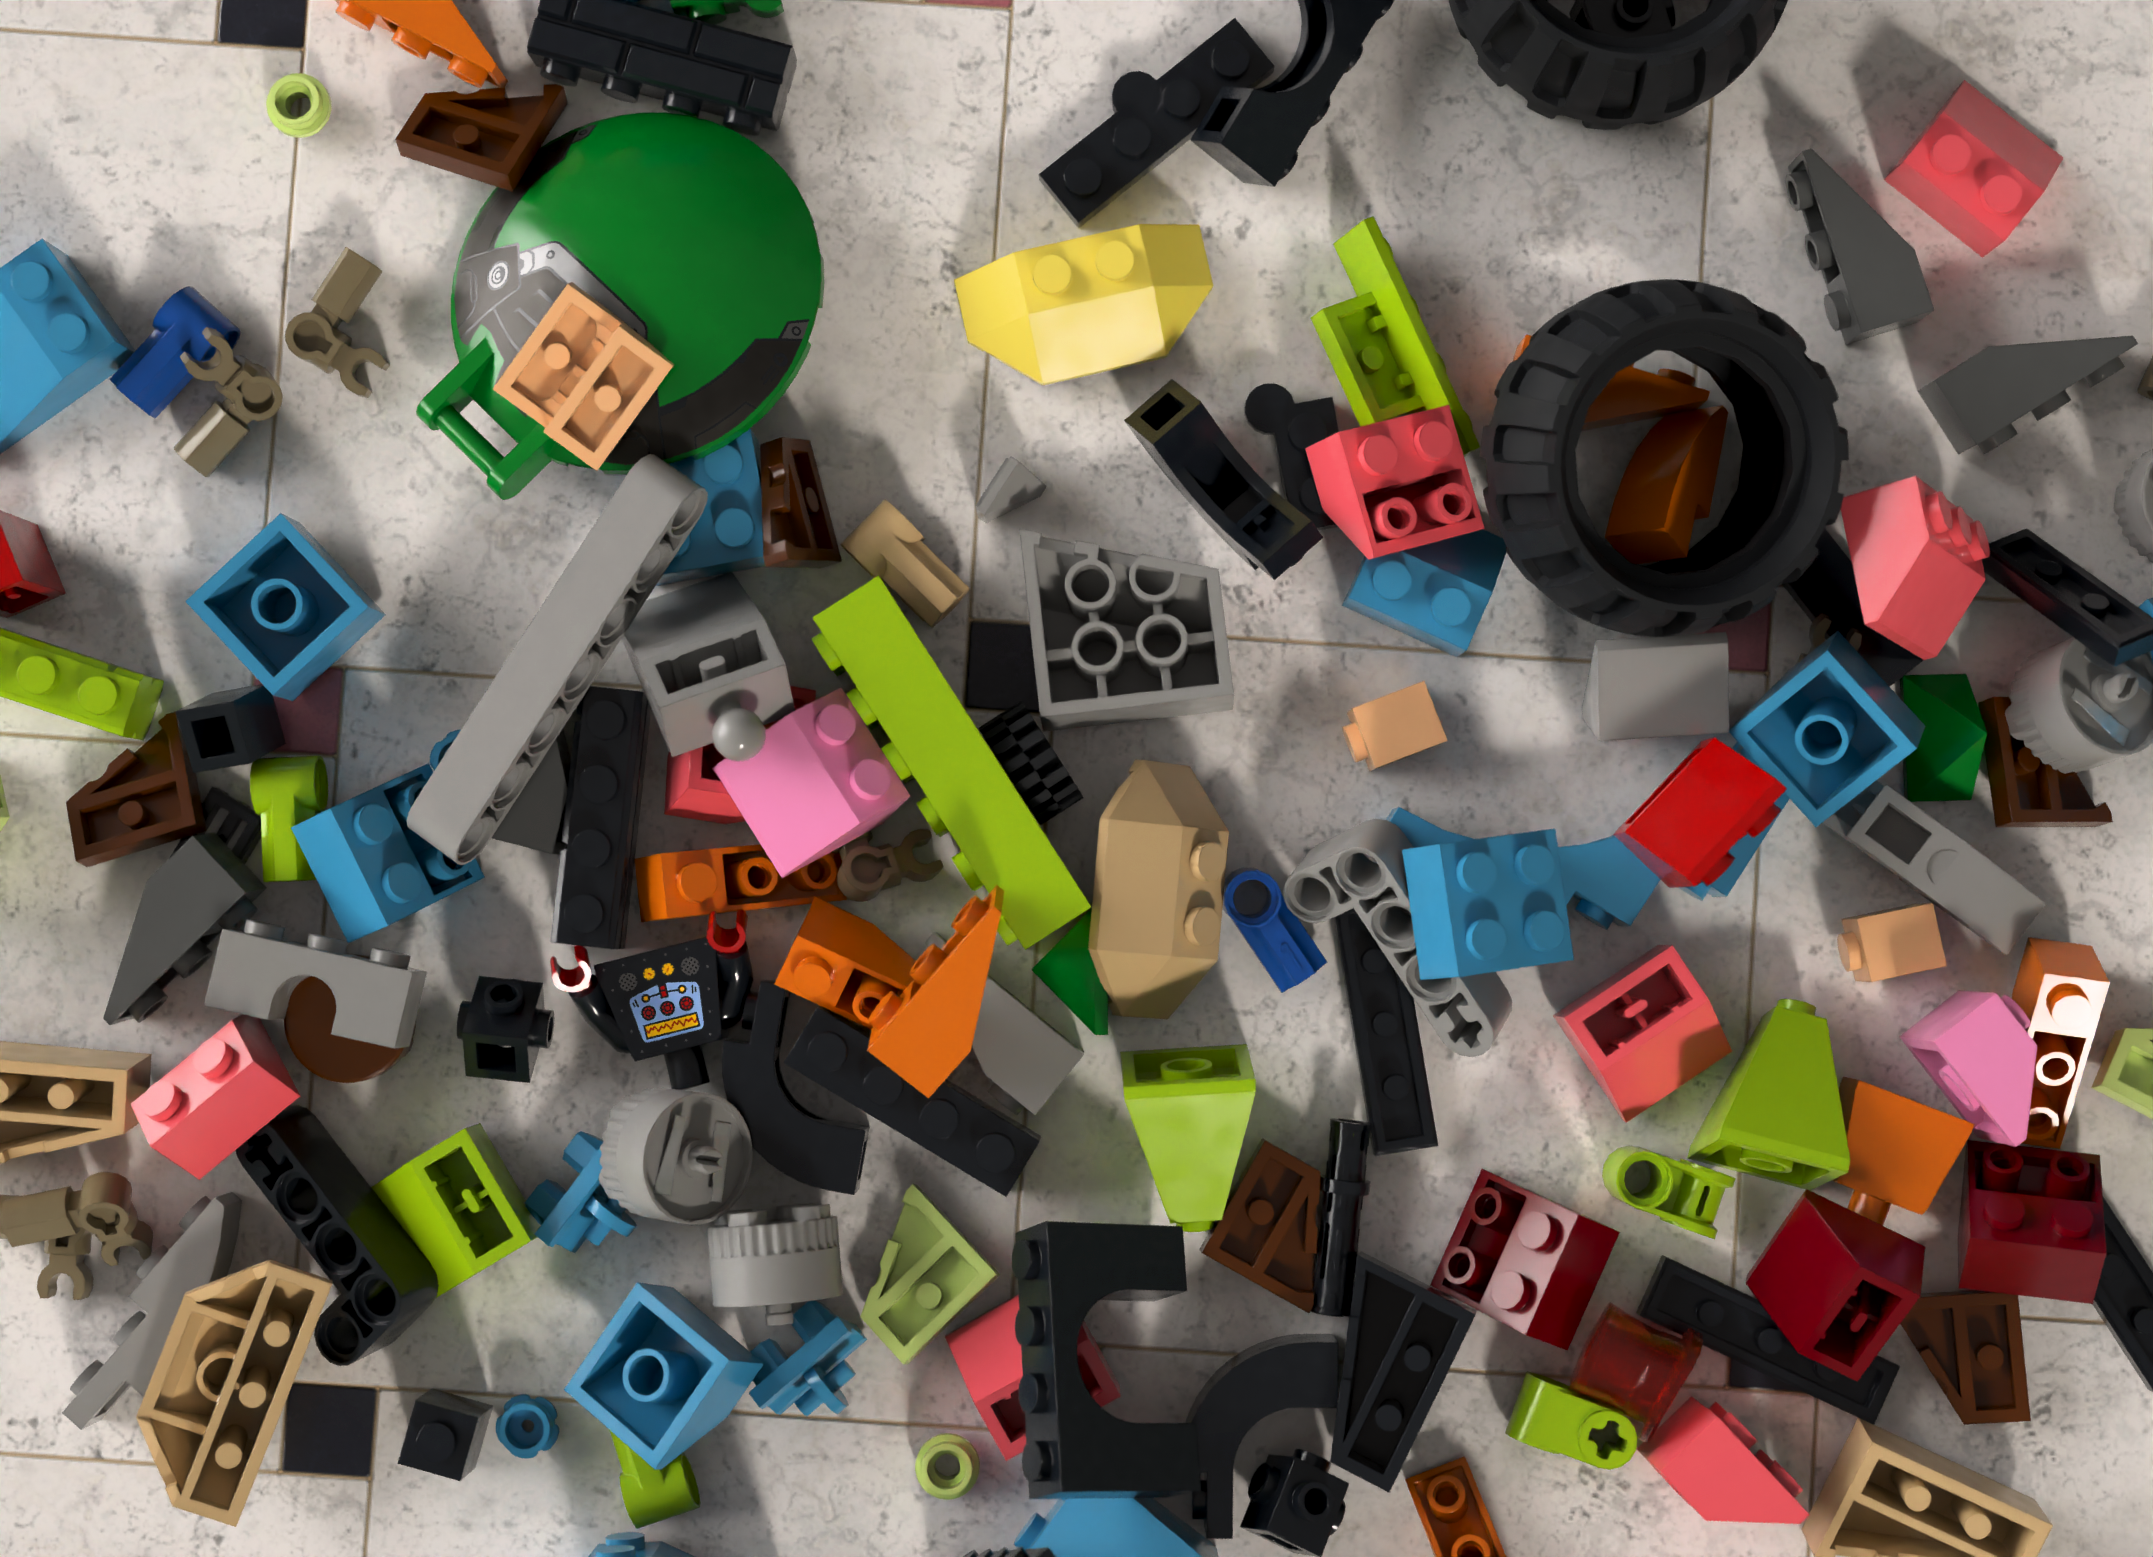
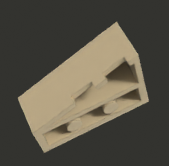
[0,1041,152,1163]
[1801,1418,2053,1557]

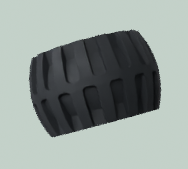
[1449,0,1788,130]
[1480,279,1849,637]

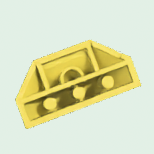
[954,224,1213,386]

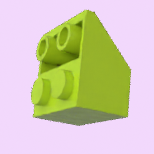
[371,1123,540,1298]

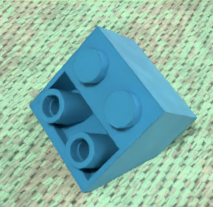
[291,763,485,943]

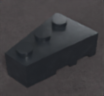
[1330,1251,1477,1493]

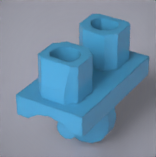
[525,1131,637,1253]
[749,1300,867,1417]

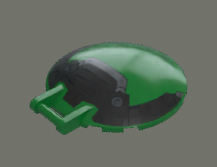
[416,112,825,500]

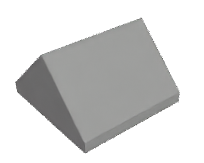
[1581,632,1729,741]

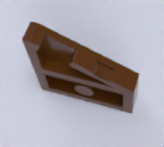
[760,437,842,569]

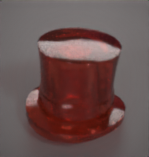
[1568,1302,1703,1444]

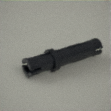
[1311,1118,1372,1317]

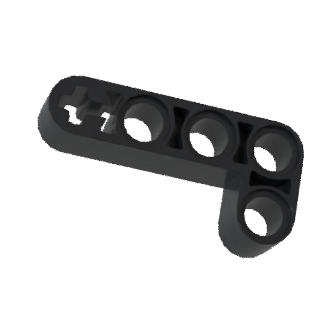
[236,1105,439,1366]

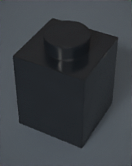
[176,684,286,773]
[397,1388,493,1481]

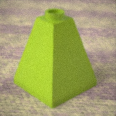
[1687,999,1850,1191]
[1120,1044,1256,1232]

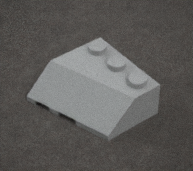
[1019,529,1234,732]

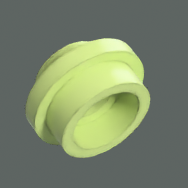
[266,73,331,138]
[915,1433,980,1500]

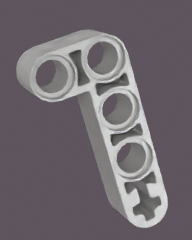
[1283,819,1512,1057]

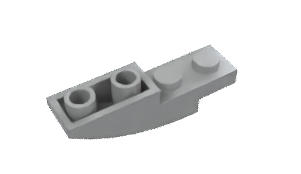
[1823,780,2046,955]
[62,1192,242,1430]

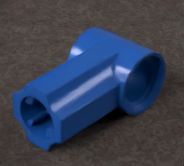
[109,286,241,419]
[1222,868,1327,993]

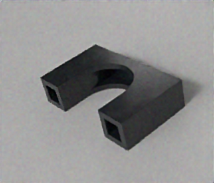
[1011,1221,1201,1499]

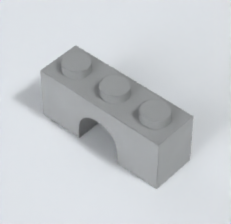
[204,919,427,1049]

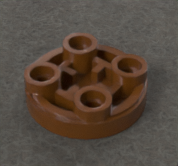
[284,954,416,1083]

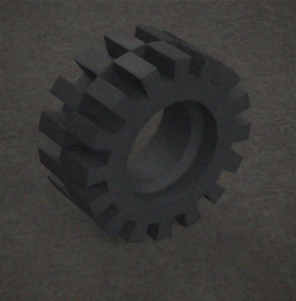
[978,700,1084,825]

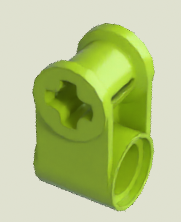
[1602,1145,1736,1239]
[1505,1371,1638,1470]

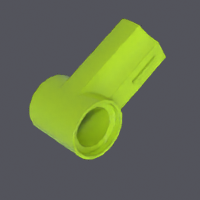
[250,755,328,882]
[610,1431,701,1529]

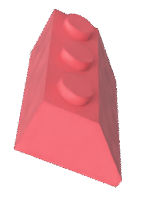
[1841,476,1990,660]

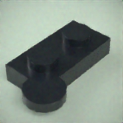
[1244,383,1339,530]

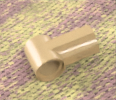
[840,499,970,628]

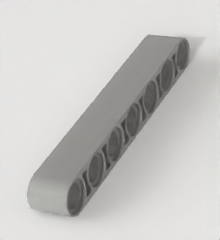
[406,454,708,865]

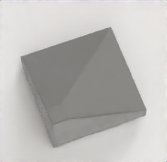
[975,456,1046,523]

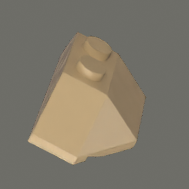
[1088,759,1229,1019]
[136,1259,333,1527]

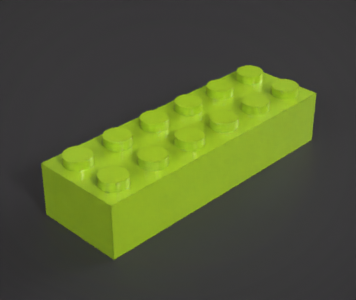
[811,575,1091,950]

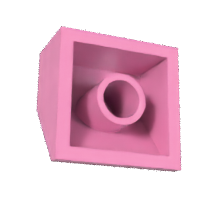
[713,687,910,878]
[1899,990,2037,1147]

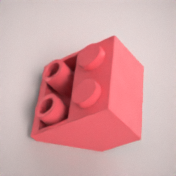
[1305,405,1485,560]
[1553,945,1732,1123]
[945,1294,1121,1461]
[1637,1396,1810,1524]

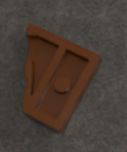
[395,84,568,192]
[1978,697,2113,827]
[66,711,207,867]
[1199,1138,1321,1313]
[1900,1290,2031,1425]

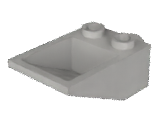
[621,572,795,761]

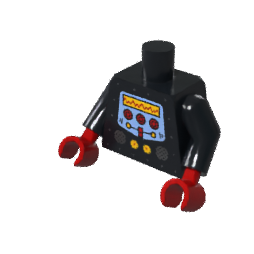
[550,909,754,1090]

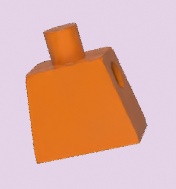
[1832,1077,1974,1226]

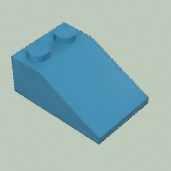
[0,239,135,454]

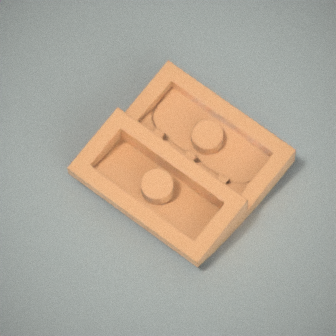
[493,282,674,471]

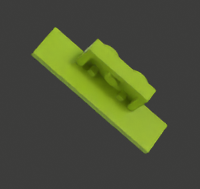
[1310,216,1480,457]

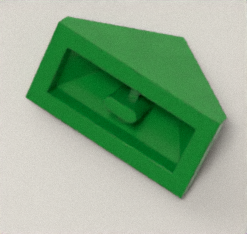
[1900,673,1987,802]
[1031,908,1108,1035]

